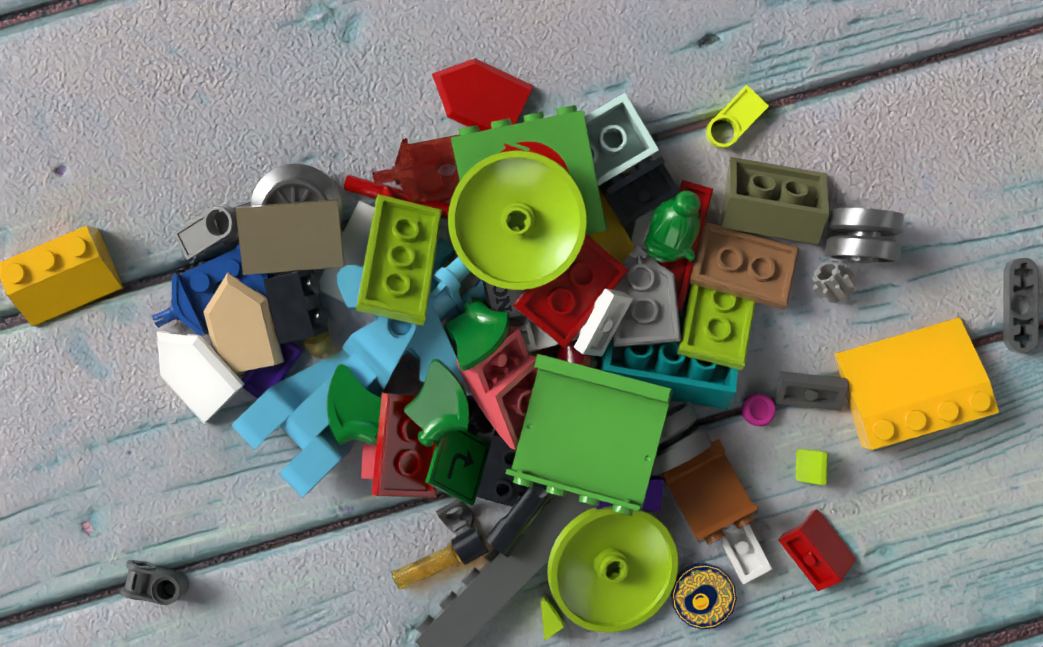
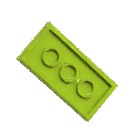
[355,194,442,326]

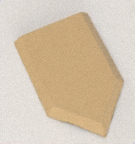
[204,272,284,373]

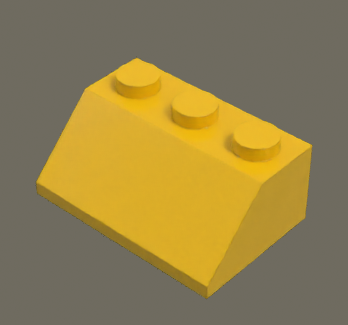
[0,225,124,326]

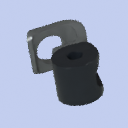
[436,499,489,565]

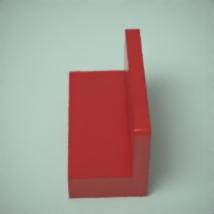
[778,509,856,591]

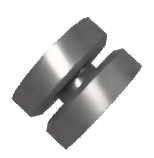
[825,208,904,264]

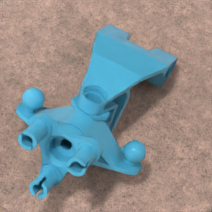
[231,238,486,498]

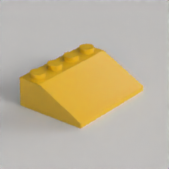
[834,317,999,450]

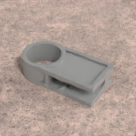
[173,206,238,260]

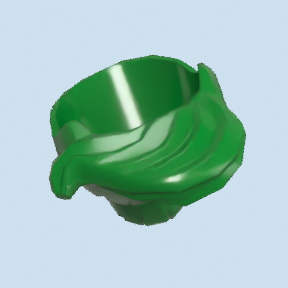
[645,191,701,262]

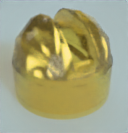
[304,332,333,359]

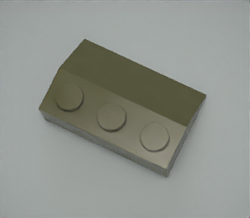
[721,157,829,244]

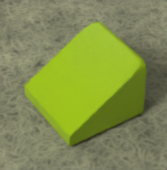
[795,449,828,485]
[540,594,565,641]

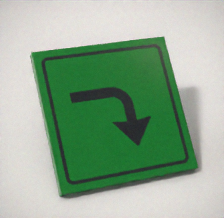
[425,430,491,506]

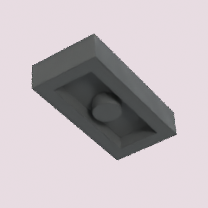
[775,371,848,411]

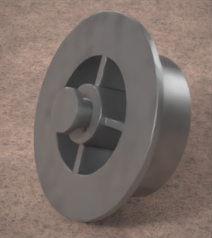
[251,164,343,223]

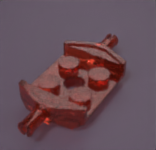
[372,125,481,204]

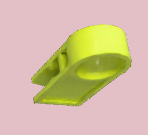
[705,85,769,149]

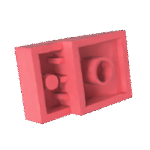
[456,326,538,450]

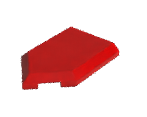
[432,58,534,131]

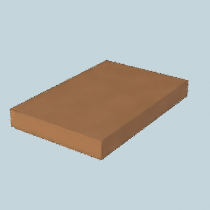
[689,221,799,310]

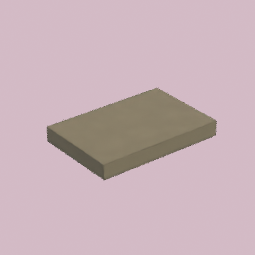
[235,199,345,275]

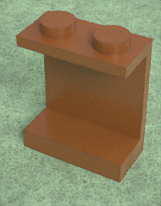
[661,439,758,545]

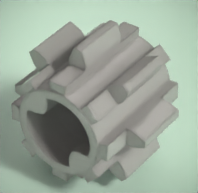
[812,260,855,303]

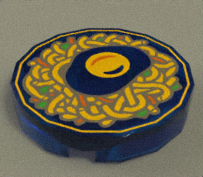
[670,562,737,630]

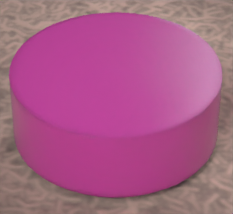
[741,393,776,426]

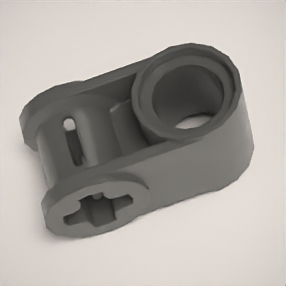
[120,560,189,605]

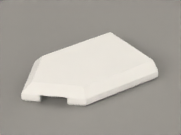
[157,331,245,424]

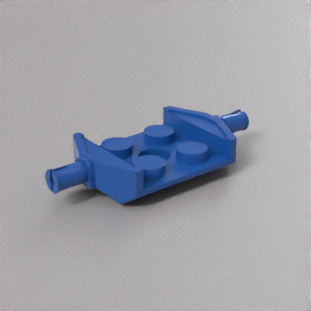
[152,244,275,336]

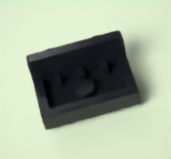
[603,156,680,227]

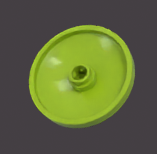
[448,151,587,290]
[547,506,678,633]

